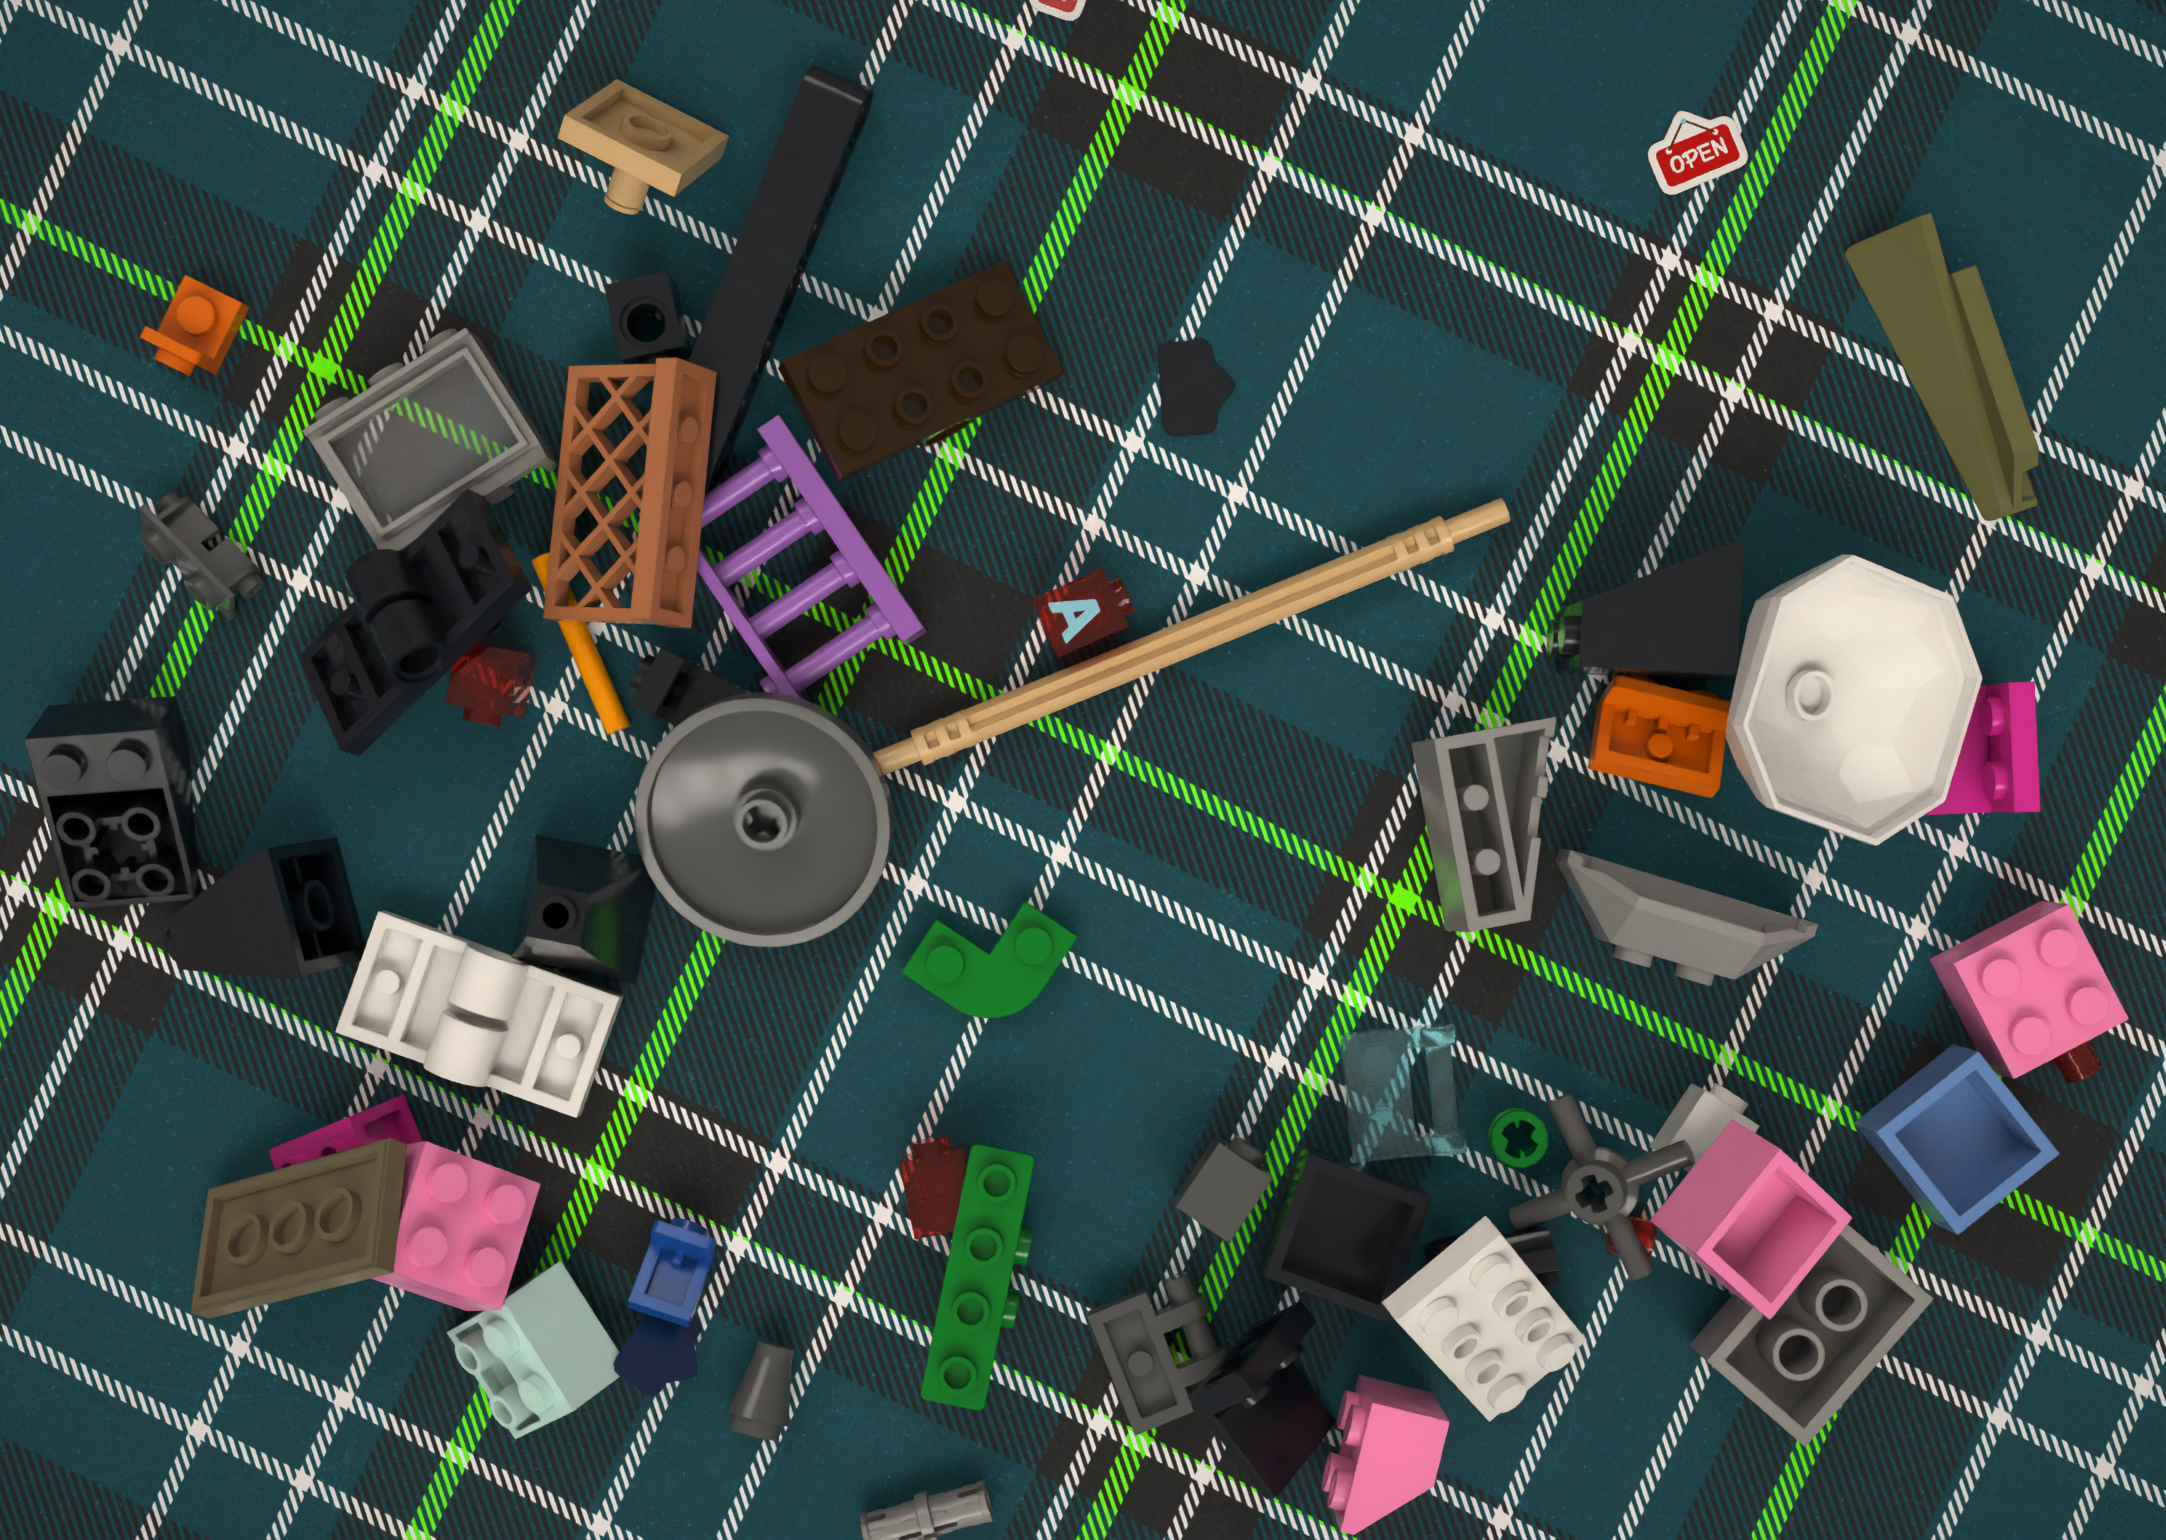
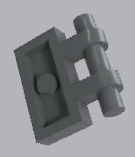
[1087,1272,1227,1435]

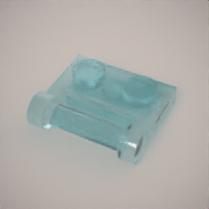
[1339,1024,1467,1163]

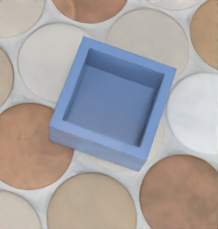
[1854,1044,2060,1235]

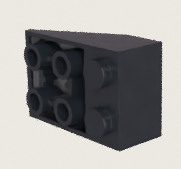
[24,696,199,909]

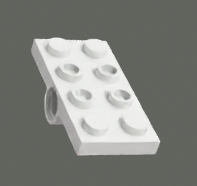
[335,910,624,1118]
[1382,1216,1587,1422]

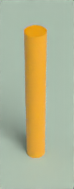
[531,552,631,735]

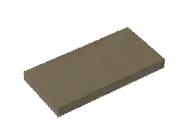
[191,1138,407,1318]

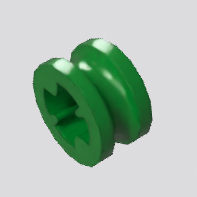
[1487,1107,1548,1168]

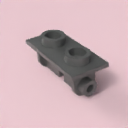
[139,492,264,621]

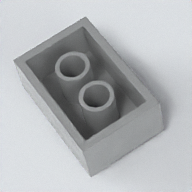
[1689,1224,1933,1447]

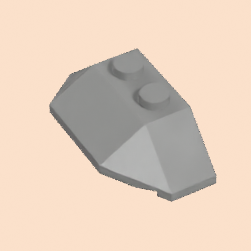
[1556,849,1818,986]

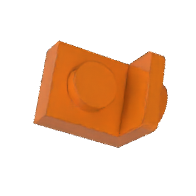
[140,275,250,376]

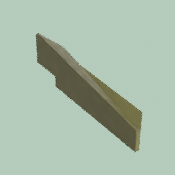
[1845,213,2039,521]

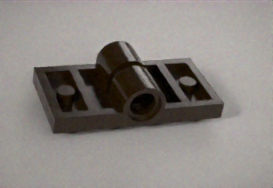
[778,261,1064,483]

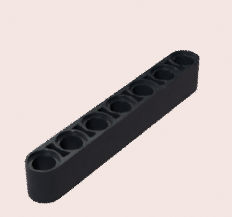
[688,65,874,494]

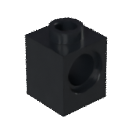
[604,271,692,364]

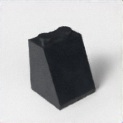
[1547,542,1744,681]

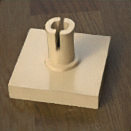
[558,79,729,215]

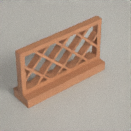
[543,358,717,628]

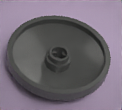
[634,692,894,947]

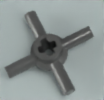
[1509,1093,1695,1281]

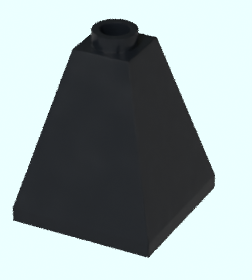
[511,835,656,984]
[165,837,365,979]

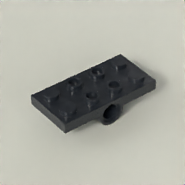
[298,489,533,756]

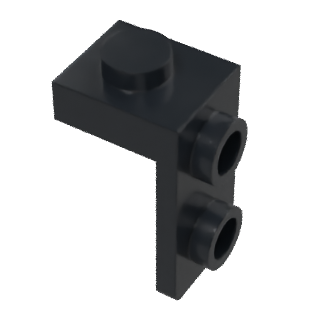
[630,647,748,726]

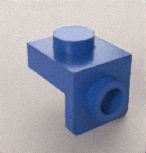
[628,1218,716,1328]

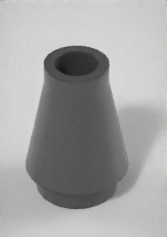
[727,1341,795,1441]

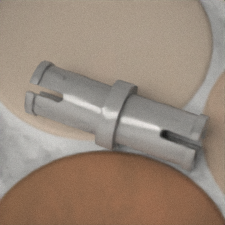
[860,1480,994,1540]

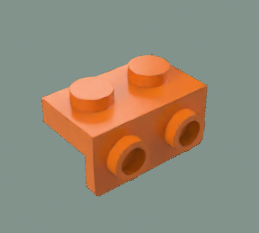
[1588,675,1731,798]

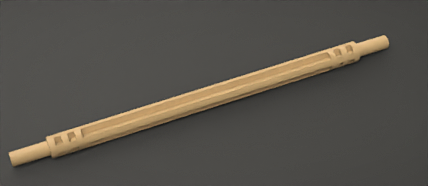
[873,498,1510,775]

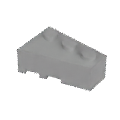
[1411,717,1557,932]

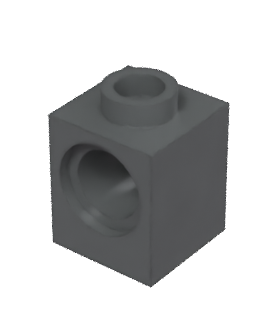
[1173,1135,1273,1243]

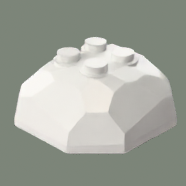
[1725,554,1983,846]

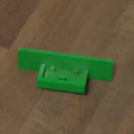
[921,1143,1034,1411]

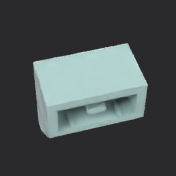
[447,1261,620,1439]

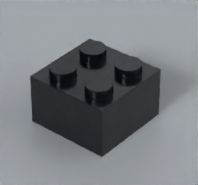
[1259,1144,1432,1322]

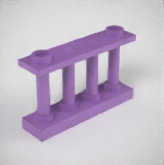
[697,415,927,700]

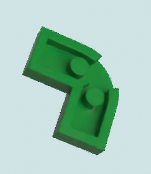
[901,901,1078,1018]

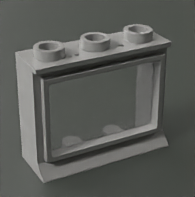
[302,328,559,553]

